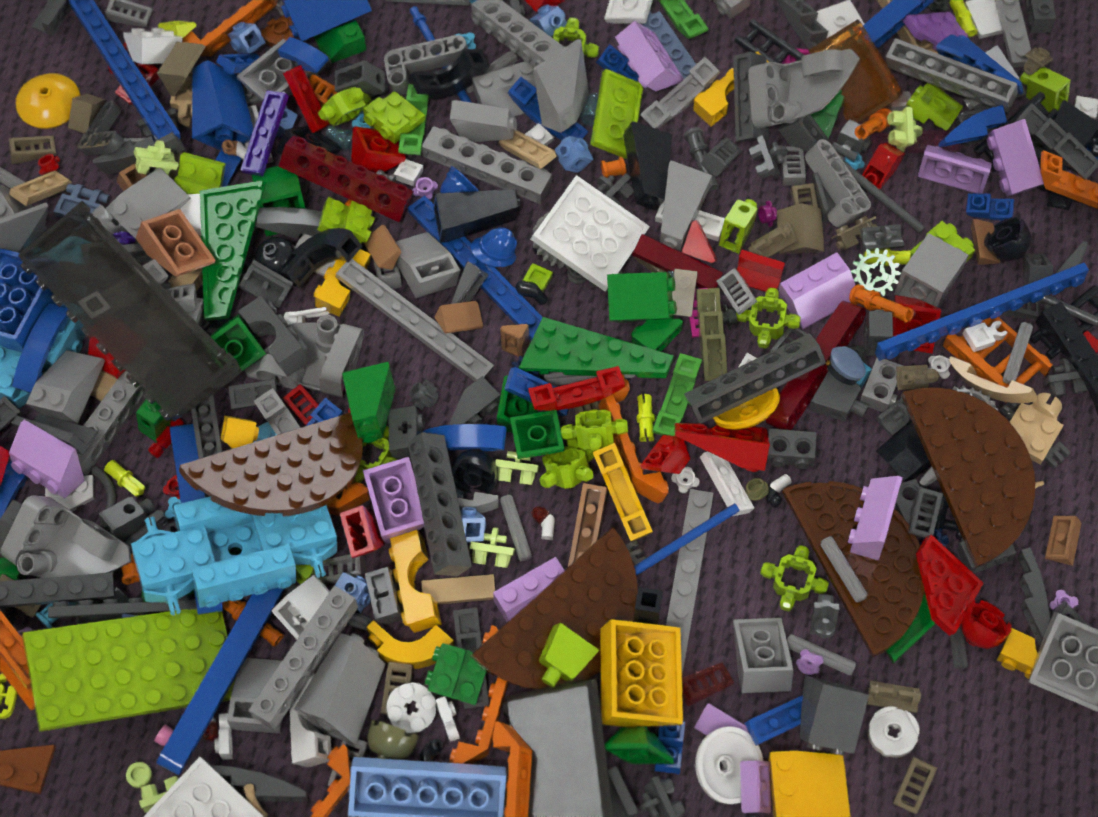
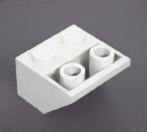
[124,28,182,64]
[272,575,330,639]

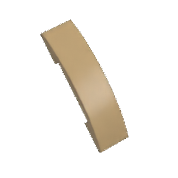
[949,356,1038,403]

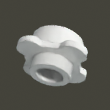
[928,355,951,379]
[671,467,699,493]

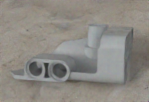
[748,49,860,129]
[245,315,364,398]
[1,495,131,578]

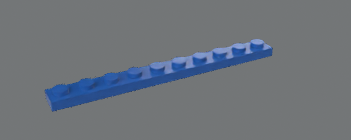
[69,0,181,140]
[407,195,542,341]
[875,262,1089,361]

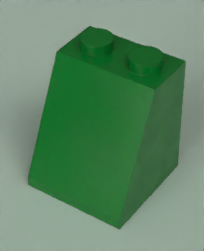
[252,166,305,237]
[607,272,677,323]
[342,362,395,443]

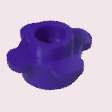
[111,231,136,246]

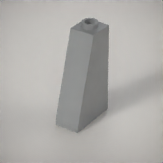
[660,160,712,251]

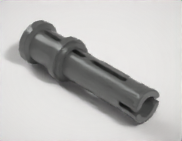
[684,127,719,191]

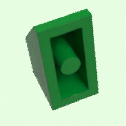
[631,319,683,352]

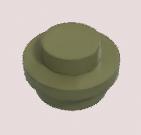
[745,478,769,500]

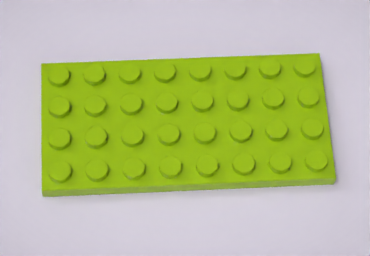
[22,609,236,732]

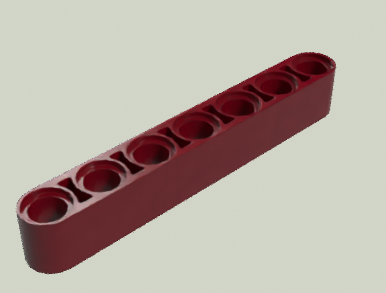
[766,301,866,430]

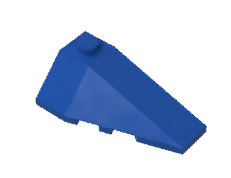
[936,34,1024,95]

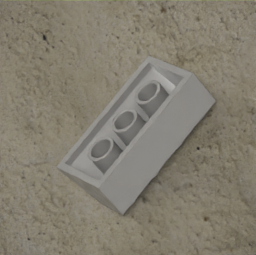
[472,62,537,117]

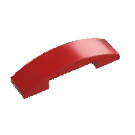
[528,366,625,411]

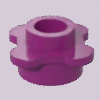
[758,200,777,227]

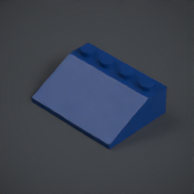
[0,248,64,352]

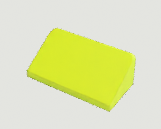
[158,21,196,38]

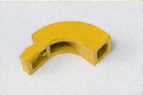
[367,620,455,669]

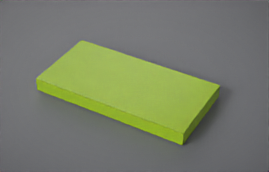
[590,69,643,159]

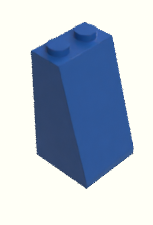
[280,0,372,41]
[192,61,254,151]

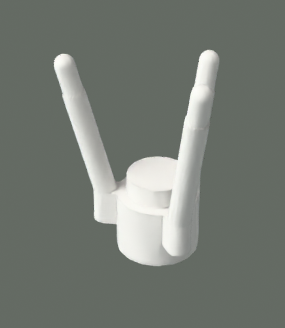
[284,307,329,328]

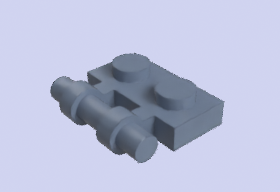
[53,184,111,225]

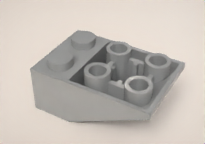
[396,232,460,298]
[227,658,283,734]

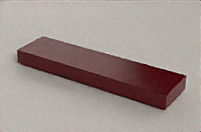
[632,234,723,289]

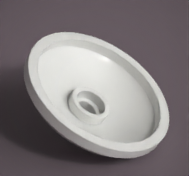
[696,727,763,804]

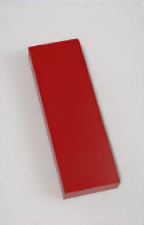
[283,65,329,133]

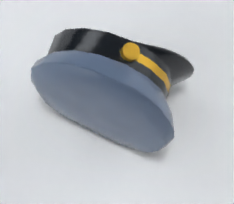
[826,346,866,385]

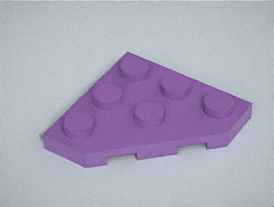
[903,12,968,50]

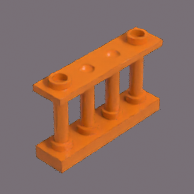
[943,317,1053,403]
[0,610,35,711]

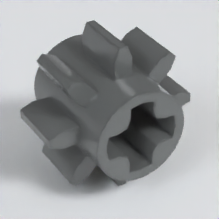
[409,380,438,410]

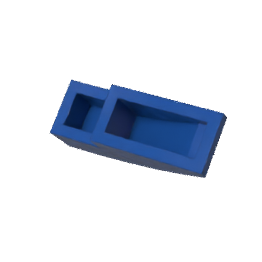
[938,105,1007,148]

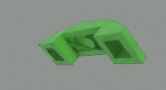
[658,0,708,39]
[398,84,429,155]
[652,353,702,437]

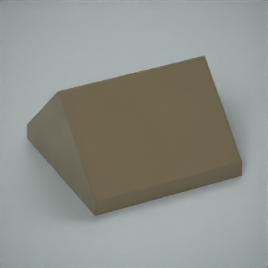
[157,42,206,97]
[777,203,824,254]

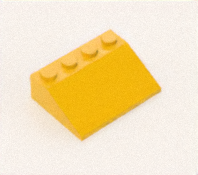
[600,619,683,727]
[768,751,850,817]

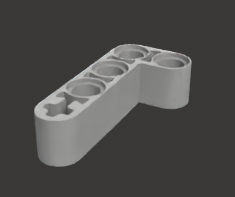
[384,35,468,95]
[805,139,871,228]

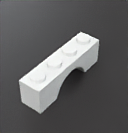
[290,663,331,767]

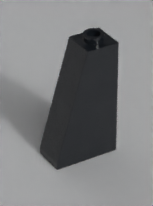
[1037,100,1098,192]
[623,121,672,210]
[433,189,521,243]

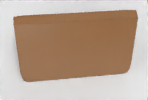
[971,219,1000,265]
[363,225,401,270]
[435,301,483,334]
[500,324,530,357]
[1045,516,1081,566]

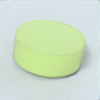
[126,762,152,788]

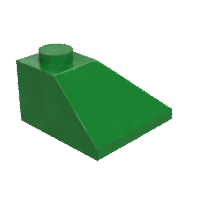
[313,19,367,63]
[201,314,266,381]
[510,410,565,459]
[604,726,674,764]

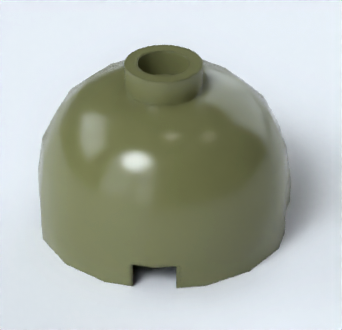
[367,720,419,760]

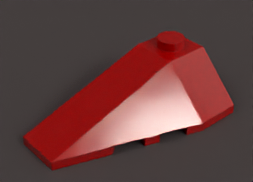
[674,423,770,472]

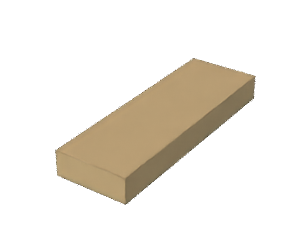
[499,130,557,169]
[9,171,71,206]
[422,574,495,604]

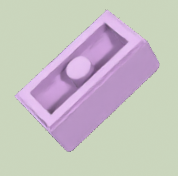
[694,703,749,736]
[740,761,771,813]

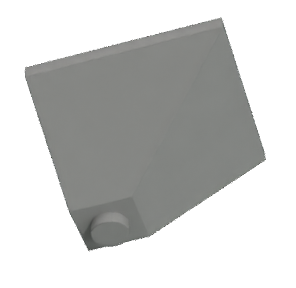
[533,39,589,133]
[0,203,48,255]
[1028,611,1098,712]

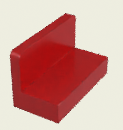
[737,250,785,292]

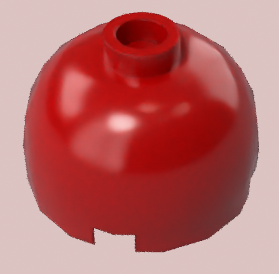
[960,600,1011,649]

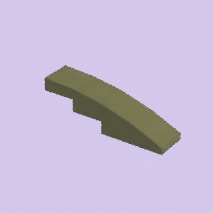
[696,288,727,381]

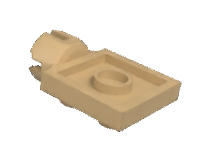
[170,70,192,128]
[1010,393,1064,465]

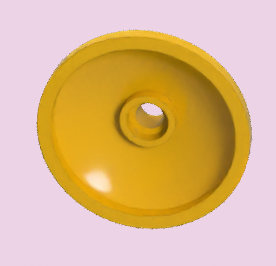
[16,73,80,129]
[713,388,780,430]

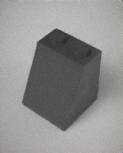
[799,675,869,756]

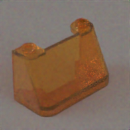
[808,19,903,123]

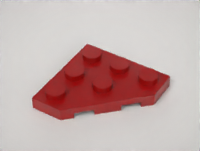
[916,534,983,636]

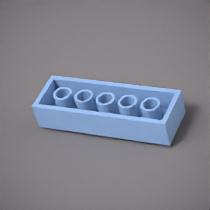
[348,757,506,817]

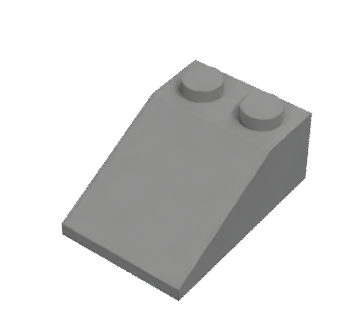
[237,39,314,101]
[105,168,191,240]
[26,351,105,423]
[733,618,793,693]

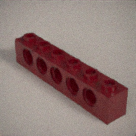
[279,135,414,222]

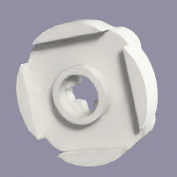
[386,683,436,733]
[868,706,919,758]

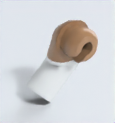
[222,139,247,160]

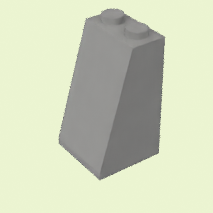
[294,633,385,744]

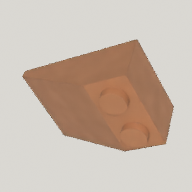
[136,209,216,277]

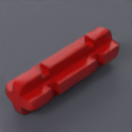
[148,417,185,458]

